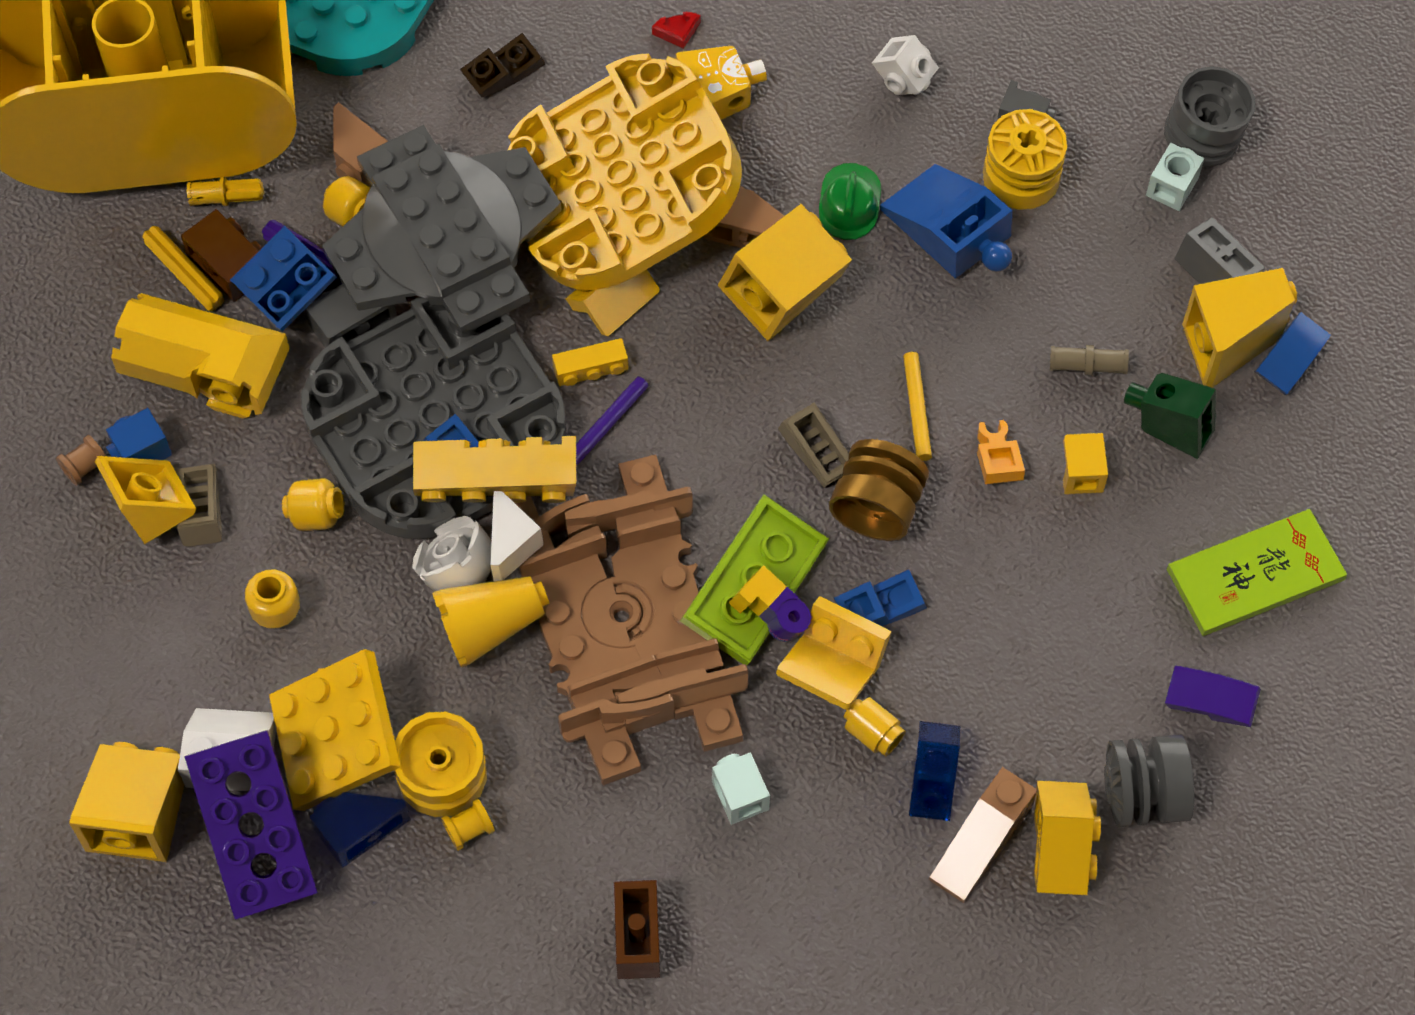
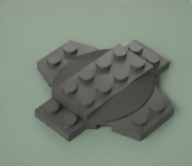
[322,125,562,335]

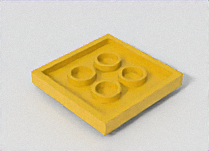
[269,649,401,811]

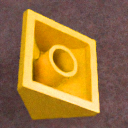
[95,456,196,544]

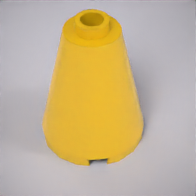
[432,576,550,668]

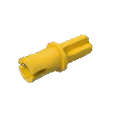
[187,177,264,207]

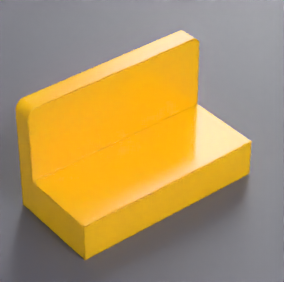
[565,269,660,336]

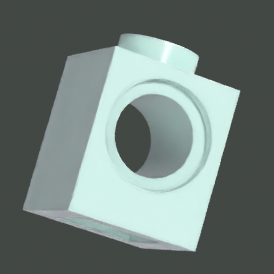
[1146,143,1204,211]
[712,752,770,825]

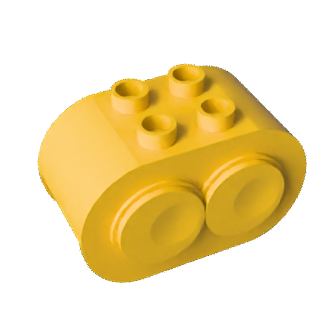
[0,0,297,193]

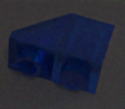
[909,721,960,821]

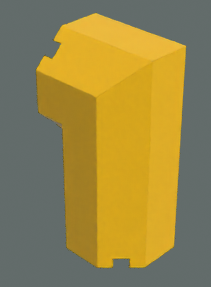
[111,293,290,418]

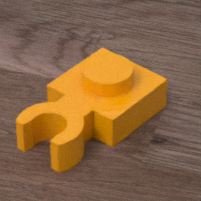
[977,420,1025,484]

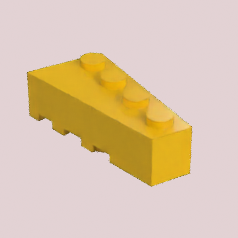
[413,436,576,503]

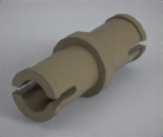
[1050,345,1129,376]

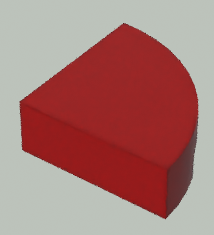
[652,12,701,49]

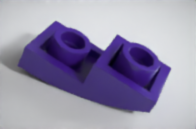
[1165,665,1261,727]

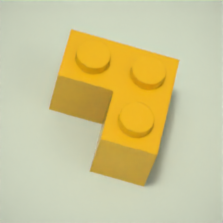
[1034,781,1101,895]

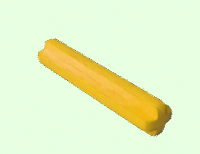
[142,226,224,311]

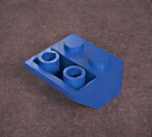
[230,226,337,332]

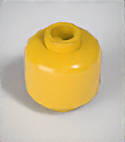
[323,176,371,227]
[282,478,344,531]
[245,569,300,629]

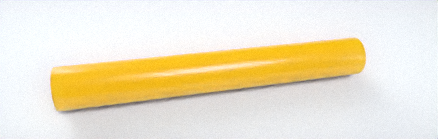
[903,352,932,461]

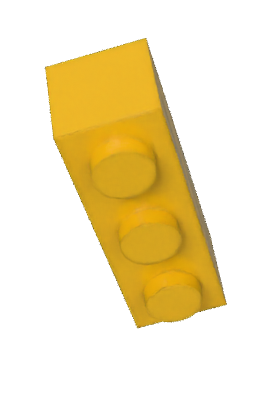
[552,338,629,386]

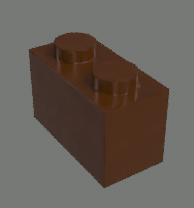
[181,209,262,302]
[614,880,660,979]

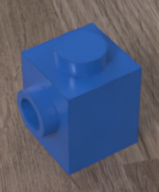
[106,408,172,460]

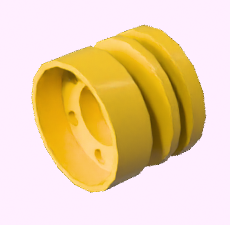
[983,109,1067,210]

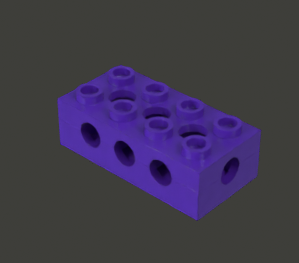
[184,729,317,920]

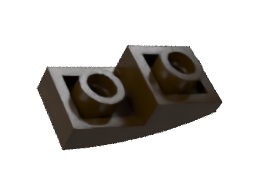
[460,33,545,98]

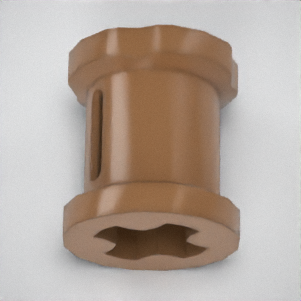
[55,435,106,486]

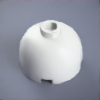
[413,516,491,591]

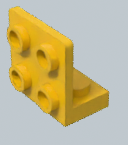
[776,596,892,710]

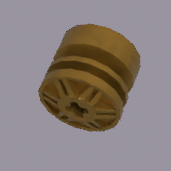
[829,439,929,541]

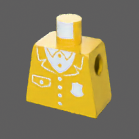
[676,46,767,120]

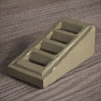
[778,402,849,488]
[176,463,222,547]

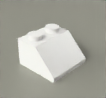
[178,708,276,791]

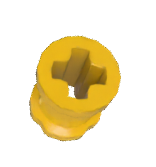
[441,799,495,851]

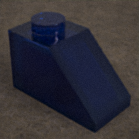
[309,792,411,868]

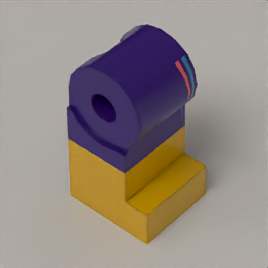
[729,565,811,642]

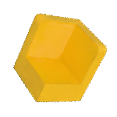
[1063,433,1108,494]

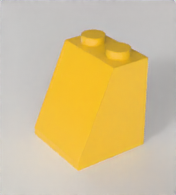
[717,204,852,341]
[1182,268,1297,388]
[69,742,184,862]

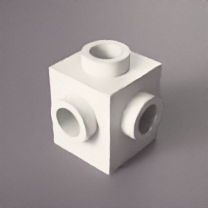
[872,35,939,95]

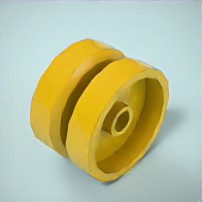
[394,711,487,817]

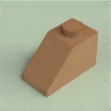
[333,102,388,187]

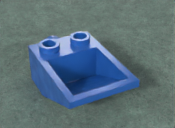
[880,164,1013,279]

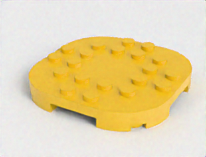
[508,53,742,290]

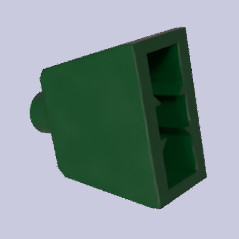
[1124,373,1216,459]

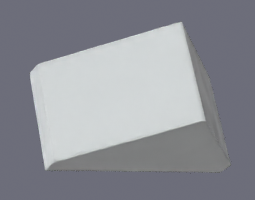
[490,491,543,581]

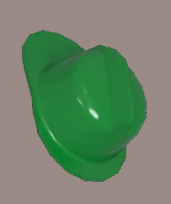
[819,163,881,240]

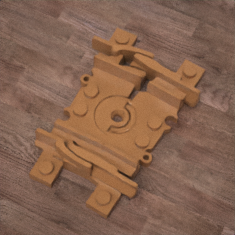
[490,454,748,785]

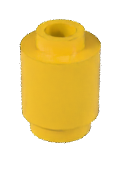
[843,697,906,757]

